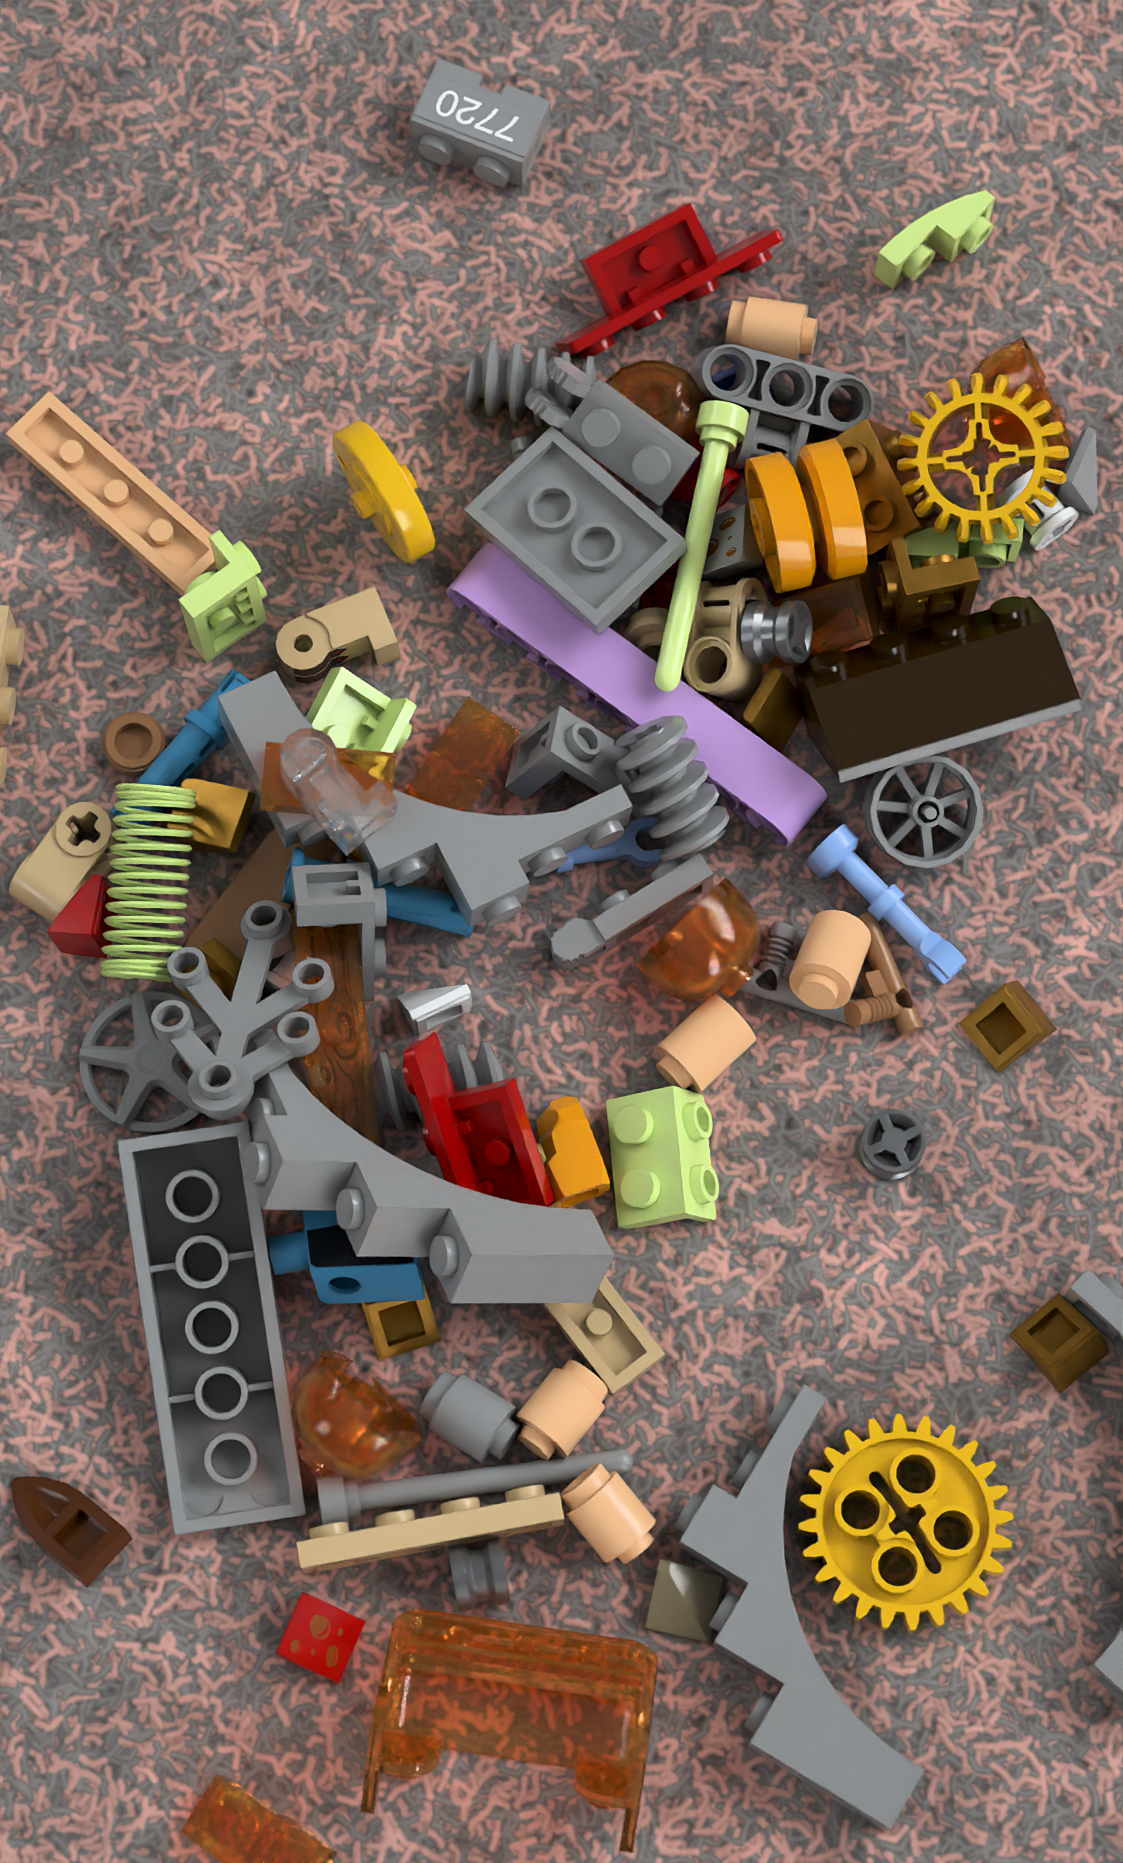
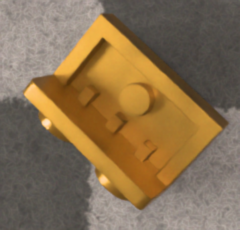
[833,418,941,556]

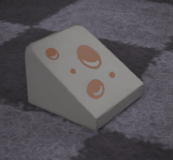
[701,504,764,583]

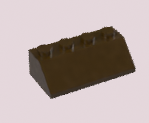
[793,596,1083,783]

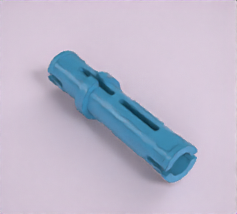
[110,669,250,838]

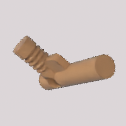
[844,912,924,1037]

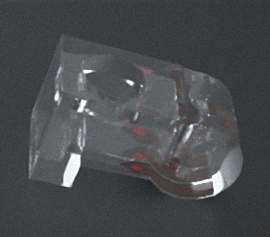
[280,728,397,856]

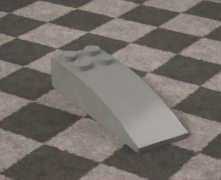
[117,1121,306,1535]

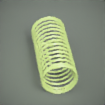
[99,783,197,982]

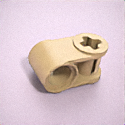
[683,578,767,703]
[9,802,123,923]

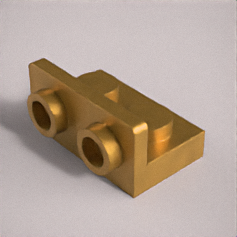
[873,536,980,634]

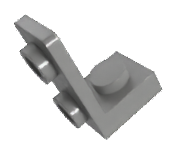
[505,706,651,818]
[292,862,387,1001]

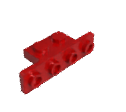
[555,203,783,360]
[402,1032,554,1207]

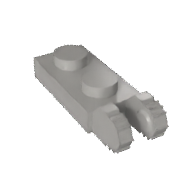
[524,356,700,507]
[549,853,714,972]

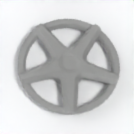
[79,991,221,1133]

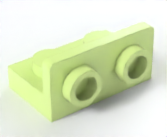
[178,530,267,663]

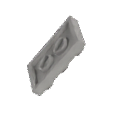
[464,426,687,636]

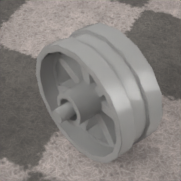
[862,754,984,868]

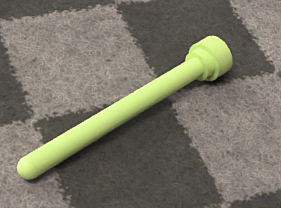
[654,400,749,692]

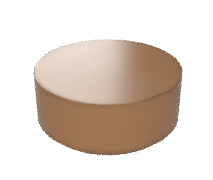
[102,712,167,777]

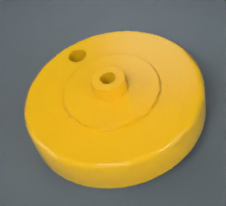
[332,420,435,563]

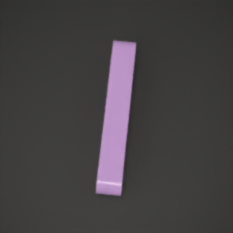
[446,542,827,847]

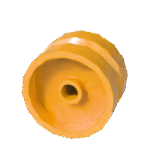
[745,438,868,593]

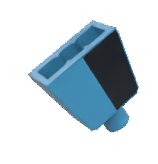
[268,1210,426,1304]

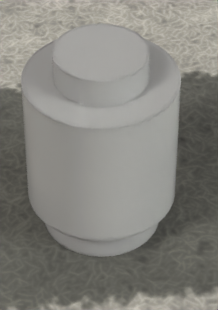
[419,1371,521,1463]

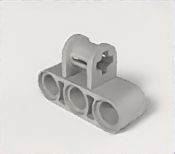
[690,344,875,473]

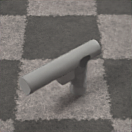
[732,922,855,1024]

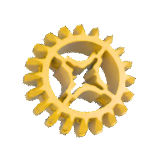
[897,373,1069,545]

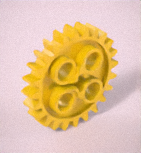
[796,1414,1014,1633]

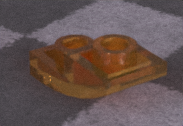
[405,696,522,812]
[180,1774,338,1863]

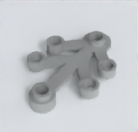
[151,900,334,1120]

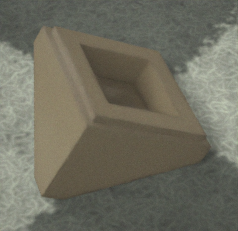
[645,1559,724,1643]

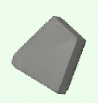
[1055,427,1098,515]

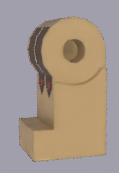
[276,586,401,683]

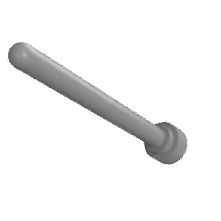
[316,1449,633,1525]

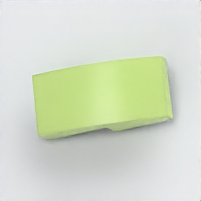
[874,190,995,290]
[904,518,1024,569]

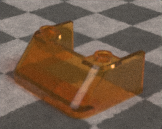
[360,1609,658,1853]

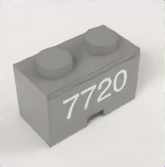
[410,59,551,187]

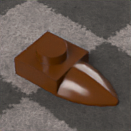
[11,1476,133,1588]

